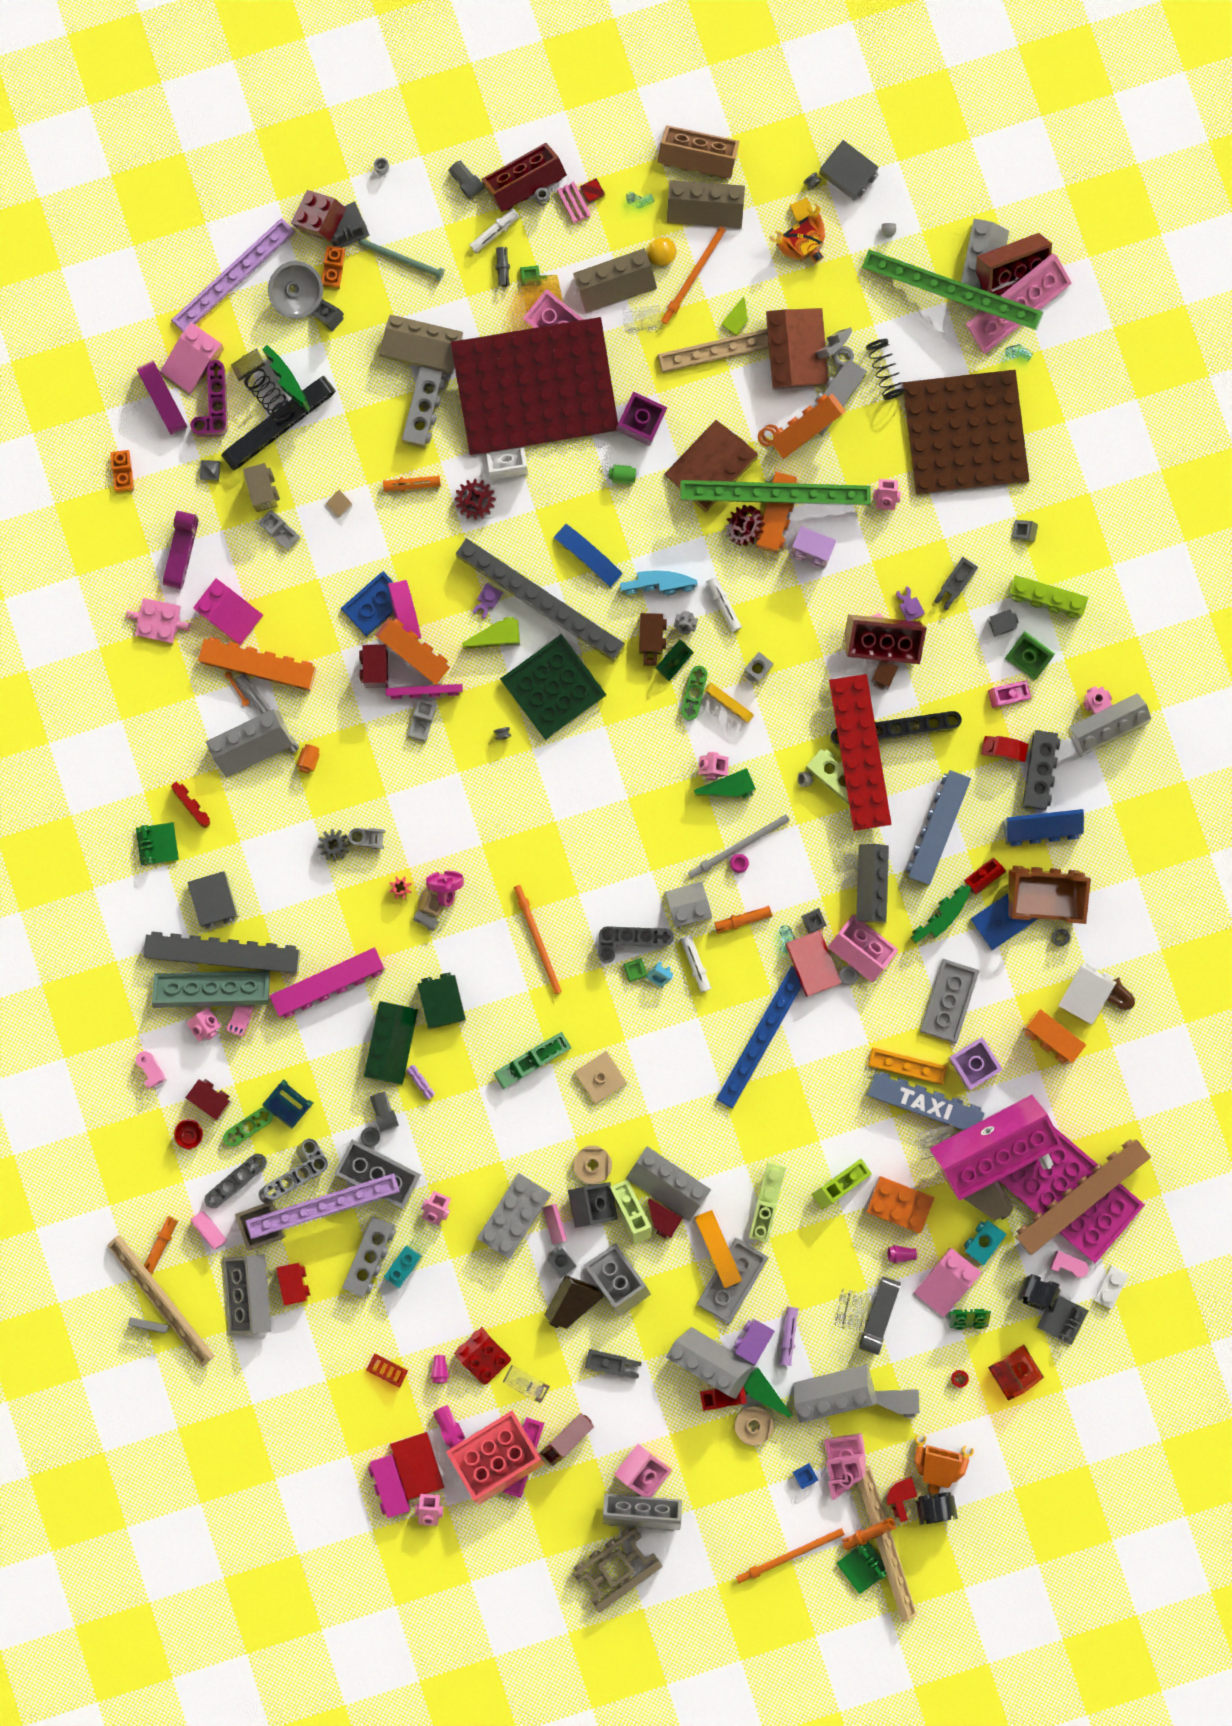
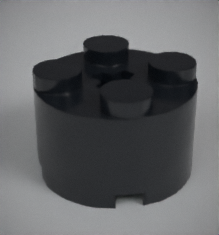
[1017,1274,1061,1313]
[916,1492,958,1525]

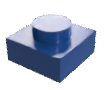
[792,1463,818,1489]

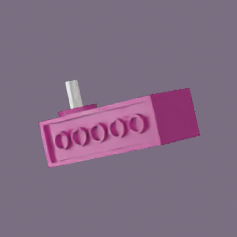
[929,1094,1063,1201]

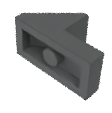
[311,299,344,331]

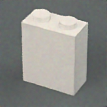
[1058,963,1117,1025]

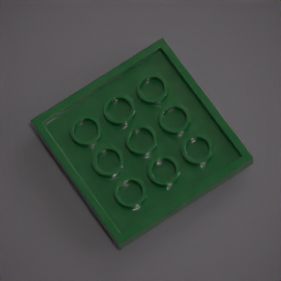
[500,634,607,741]

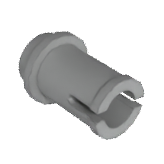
[535,188,550,206]
[413,910,439,931]

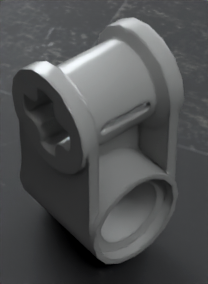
[348,828,386,849]

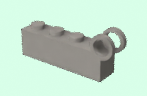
[815,346,867,436]

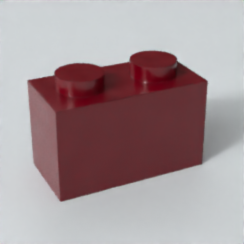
[185,1078,232,1121]

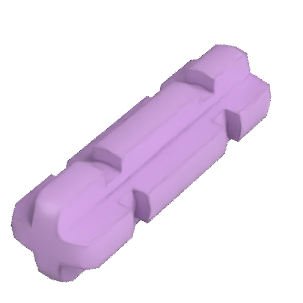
[406,1065,435,1099]

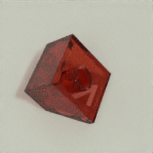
[988,1344,1044,1401]

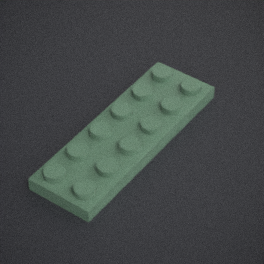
[152,970,270,1008]

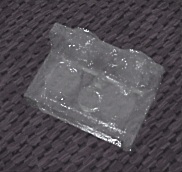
[622,305,662,334]
[839,850,859,890]
[915,1124,955,1160]
[835,1288,871,1333]

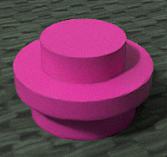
[730,854,749,873]

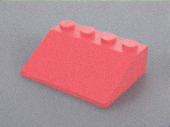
[446,1410,545,1505]

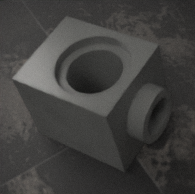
[988,609,1019,637]
[547,1247,577,1278]

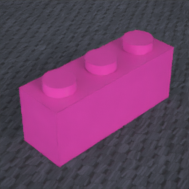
[368,1454,411,1518]

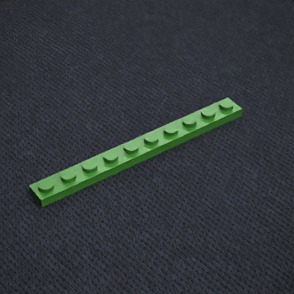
[862,250,1044,331]
[680,480,871,506]

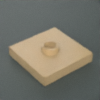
[574,1051,627,1104]

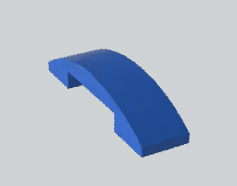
[553,524,623,588]

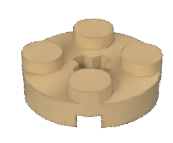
[573,1146,612,1184]
[734,1406,773,1446]

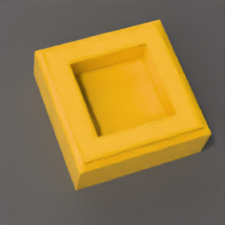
[789,198,813,223]

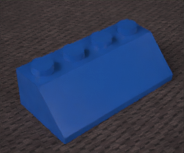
[1003,809,1084,847]

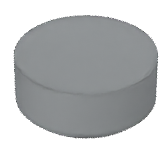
[839,966,858,985]

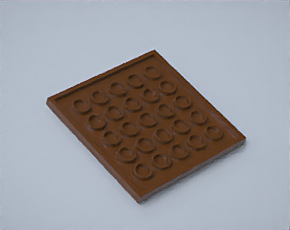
[902,369,1030,495]

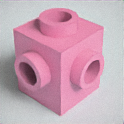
[873,479,901,510]
[1083,686,1112,715]
[698,752,729,781]
[186,1007,221,1042]
[421,1191,451,1226]
[415,1494,443,1526]

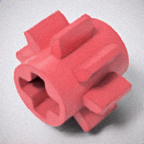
[389,876,412,900]

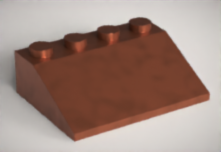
[766,308,829,389]
[664,420,758,513]

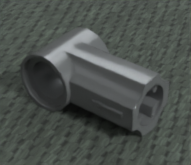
[448,160,485,200]
[370,1091,399,1132]

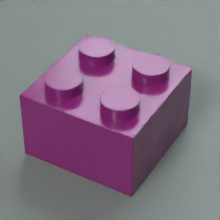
[616,391,668,446]

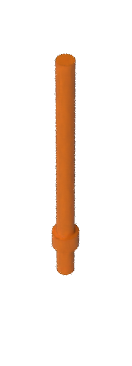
[661,226,726,325]
[513,885,562,994]
[736,1528,845,1584]

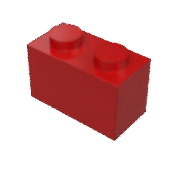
[276,1262,311,1306]

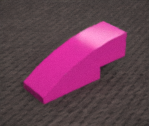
[388,579,422,640]

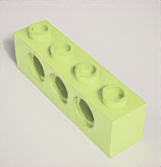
[806,749,849,805]

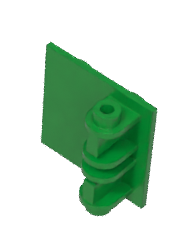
[136,822,179,866]
[949,1308,991,1330]
[836,1541,887,1594]

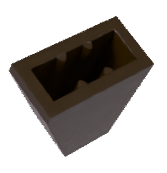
[544,1275,604,1329]

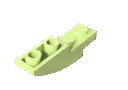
[749,1161,786,1243]

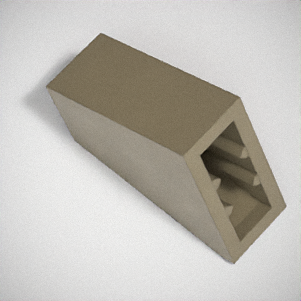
[964,1181,1014,1221]

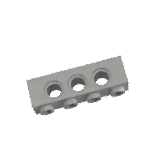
[402,367,446,448]
[342,1216,396,1297]

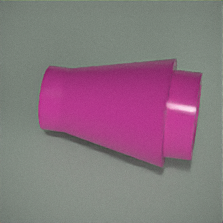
[887,1245,917,1264]
[430,1355,449,1384]

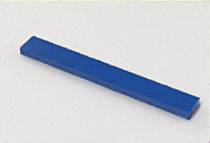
[716,965,802,1109]

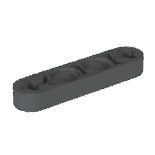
[204,1153,267,1208]

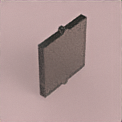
[231,348,266,382]

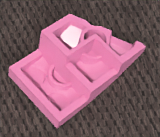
[824,1433,866,1500]

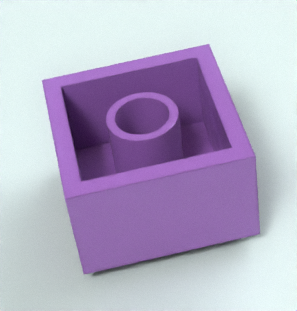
[733,1318,775,1365]

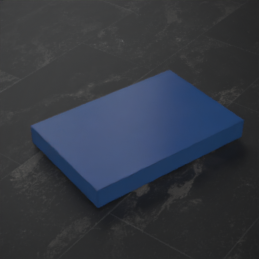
[341,571,393,637]

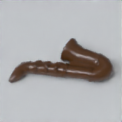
[1107,977,1135,1011]

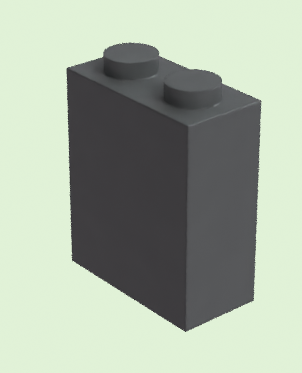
[819,140,879,201]
[187,871,239,929]

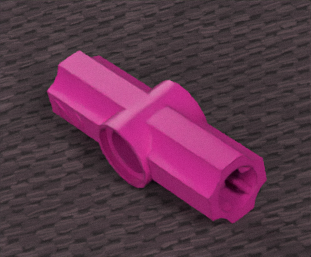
[433,1404,465,1449]

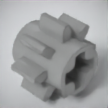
[674,611,698,635]

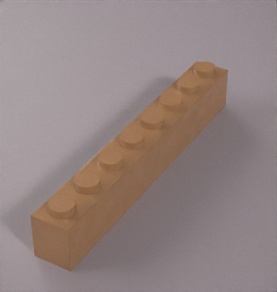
[1015,1139,1151,1255]

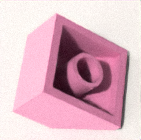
[614,1443,672,1497]

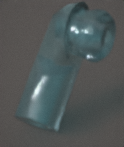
[626,191,654,208]
[1005,344,1034,361]
[779,925,795,955]

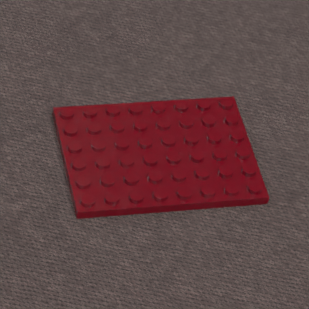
[451,317,618,455]

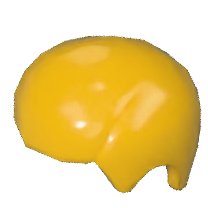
[646,237,677,266]

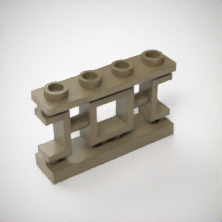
[572,1527,663,1613]

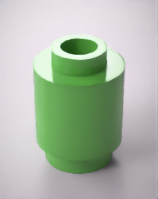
[608,464,636,485]

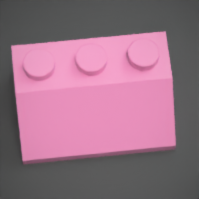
[828,914,898,983]

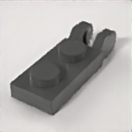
[934,557,978,610]
[585,1349,642,1378]

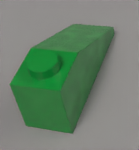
[694,768,756,799]
[744,1367,793,1418]

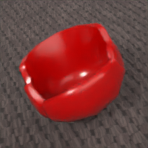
[174,1119,203,1150]

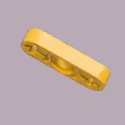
[704,683,754,723]

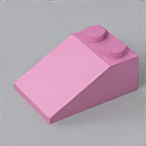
[522,289,584,328]
[160,322,224,394]
[913,1248,982,1317]

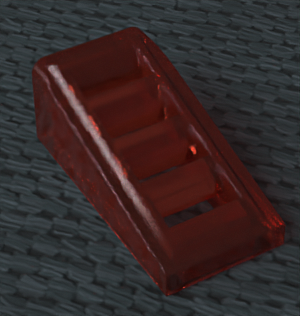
[366,1353,409,1388]

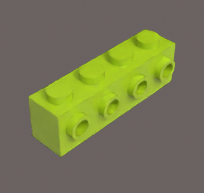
[1007,575,1088,619]

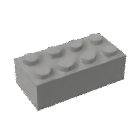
[334,1139,422,1209]
[477,1173,551,1259]

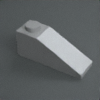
[875,1389,920,1418]

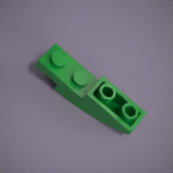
[910,885,971,944]

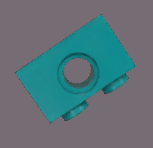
[964,1220,1007,1266]
[384,1245,423,1288]

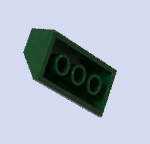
[364,1001,418,1085]

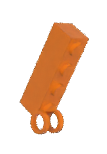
[757,393,846,459]

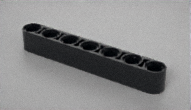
[221,376,336,471]
[830,711,962,747]

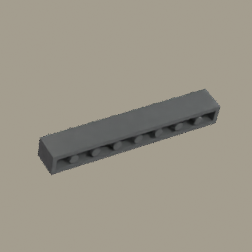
[143,931,301,974]

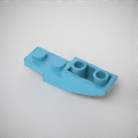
[620,570,698,596]

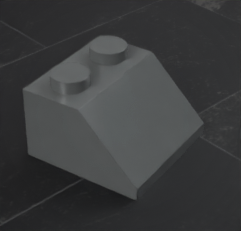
[568,1182,618,1228]

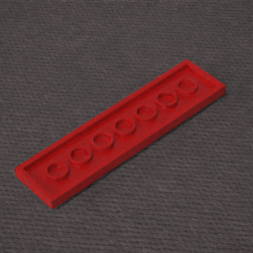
[829,674,892,831]

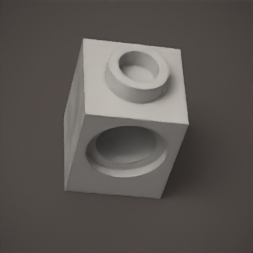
[744,652,773,684]

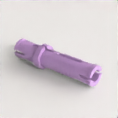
[779,1306,799,1366]

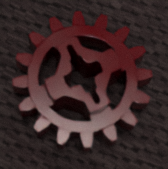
[455,478,496,521]
[725,504,765,547]

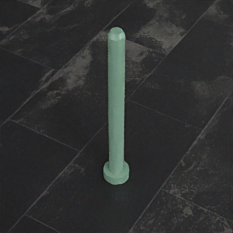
[358,239,445,281]

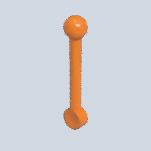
[225,671,250,706]

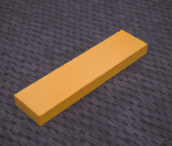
[868,1047,947,1085]

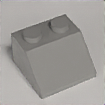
[665,882,712,928]

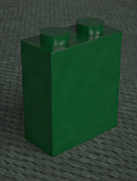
[417,972,466,1029]

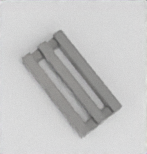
[128,1317,170,1333]

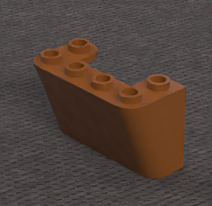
[1008,865,1091,924]

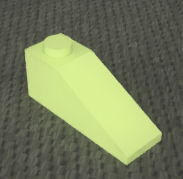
[610,1180,652,1244]

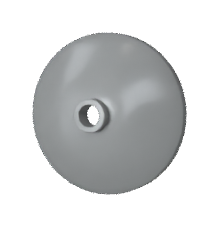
[268,261,323,319]

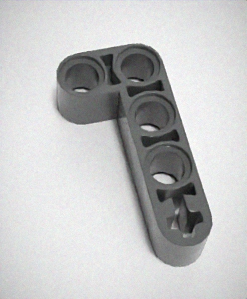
[598,926,674,964]
[258,1138,328,1204]
[858,1276,901,1355]

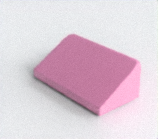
[543,1204,567,1244]
[190,1211,227,1250]

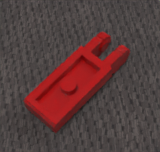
[171,781,211,828]

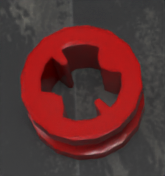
[951,1370,969,1388]

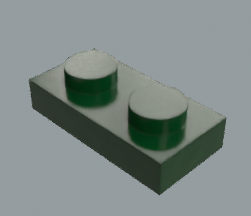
[655,639,694,681]

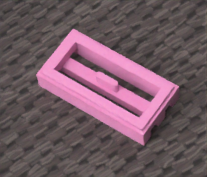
[557,181,591,224]

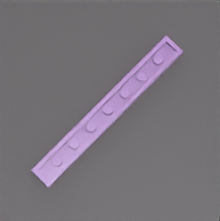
[171,218,295,332]
[245,1173,400,1239]

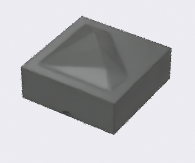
[200,460,221,481]
[801,908,827,934]

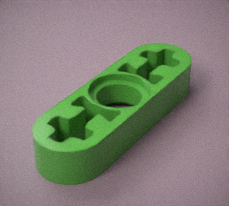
[681,666,708,721]
[223,1107,274,1147]

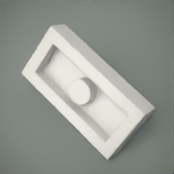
[1094,1266,1129,1309]

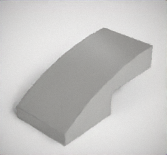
[816,327,852,359]
[258,510,301,551]
[408,698,437,743]

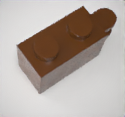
[639,613,667,666]

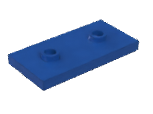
[970,893,1038,950]

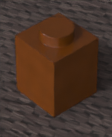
[871,660,899,690]

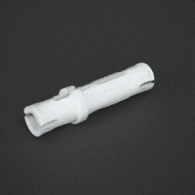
[469,208,520,254]
[706,576,742,633]
[680,935,712,993]

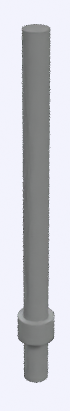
[687,814,790,879]

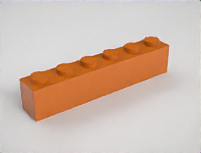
[198,637,317,691]

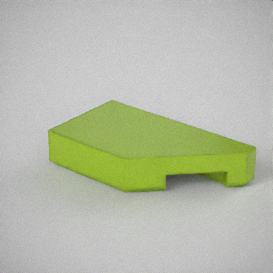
[721,297,748,336]

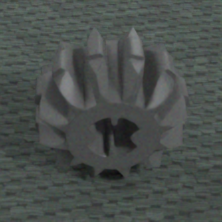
[317,829,350,861]

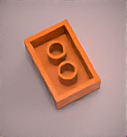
[1022,1009,1086,1065]
[865,1176,935,1234]

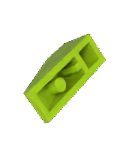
[462,617,520,649]
[811,1158,872,1210]

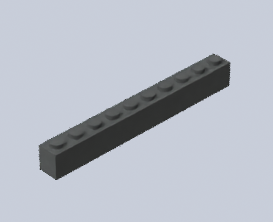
[456,538,625,662]

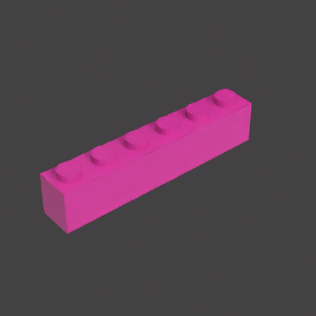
[269,947,385,1019]

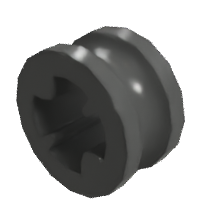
[803,172,822,191]
[493,727,512,741]
[1052,929,1070,946]

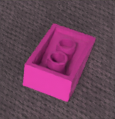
[193,578,264,645]

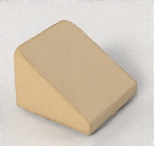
[326,489,352,518]
[417,891,443,917]

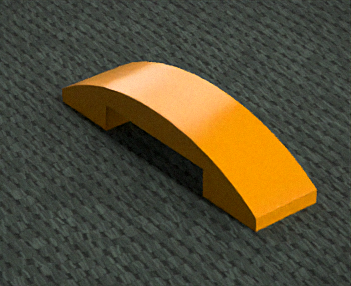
[694,1210,742,1288]

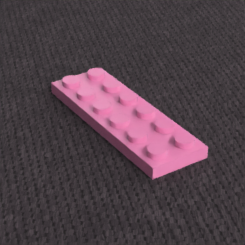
[965,253,1072,354]

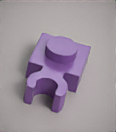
[473,583,503,619]
[896,586,925,621]

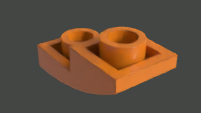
[322,246,346,289]
[110,450,134,493]

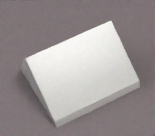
[486,446,528,480]

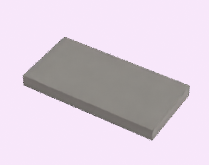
[920,958,980,1043]
[697,1237,769,1324]

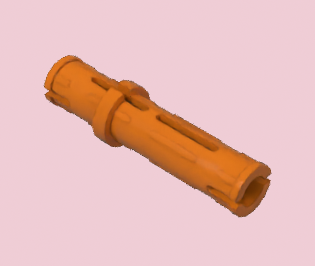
[383,475,441,492]
[714,905,773,934]
[144,1216,179,1274]
[842,1518,896,1550]

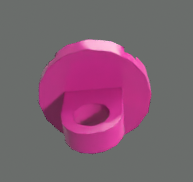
[426,870,464,907]

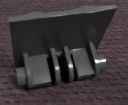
[331,201,370,248]
[1037,1295,1089,1345]

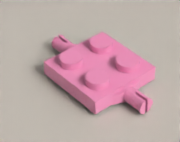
[126,598,191,643]

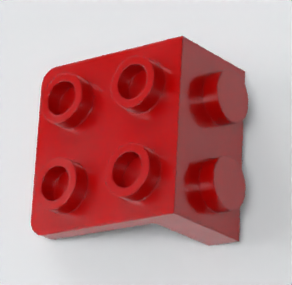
[454,1327,511,1385]

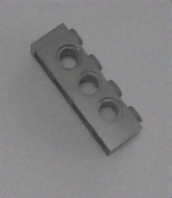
[1022,730,1061,811]

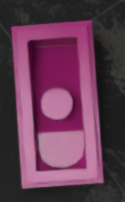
[988,680,1032,708]

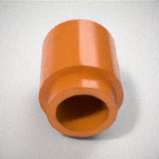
[296,744,320,774]

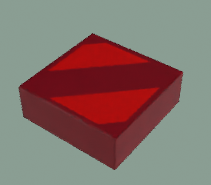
[580,178,605,204]

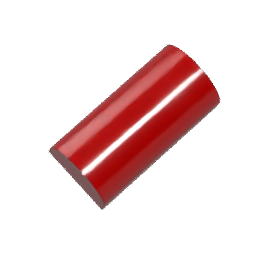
[963,857,1006,896]

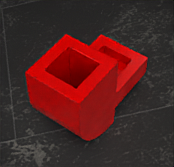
[981,736,1029,763]
[700,1385,747,1411]
[886,1476,918,1522]

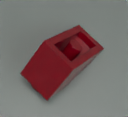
[647,1198,683,1239]

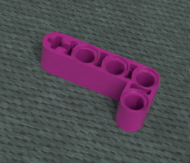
[136,360,188,435]
[190,360,228,437]
[163,510,199,589]

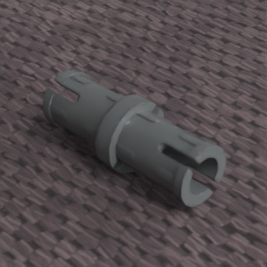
[495,247,510,287]

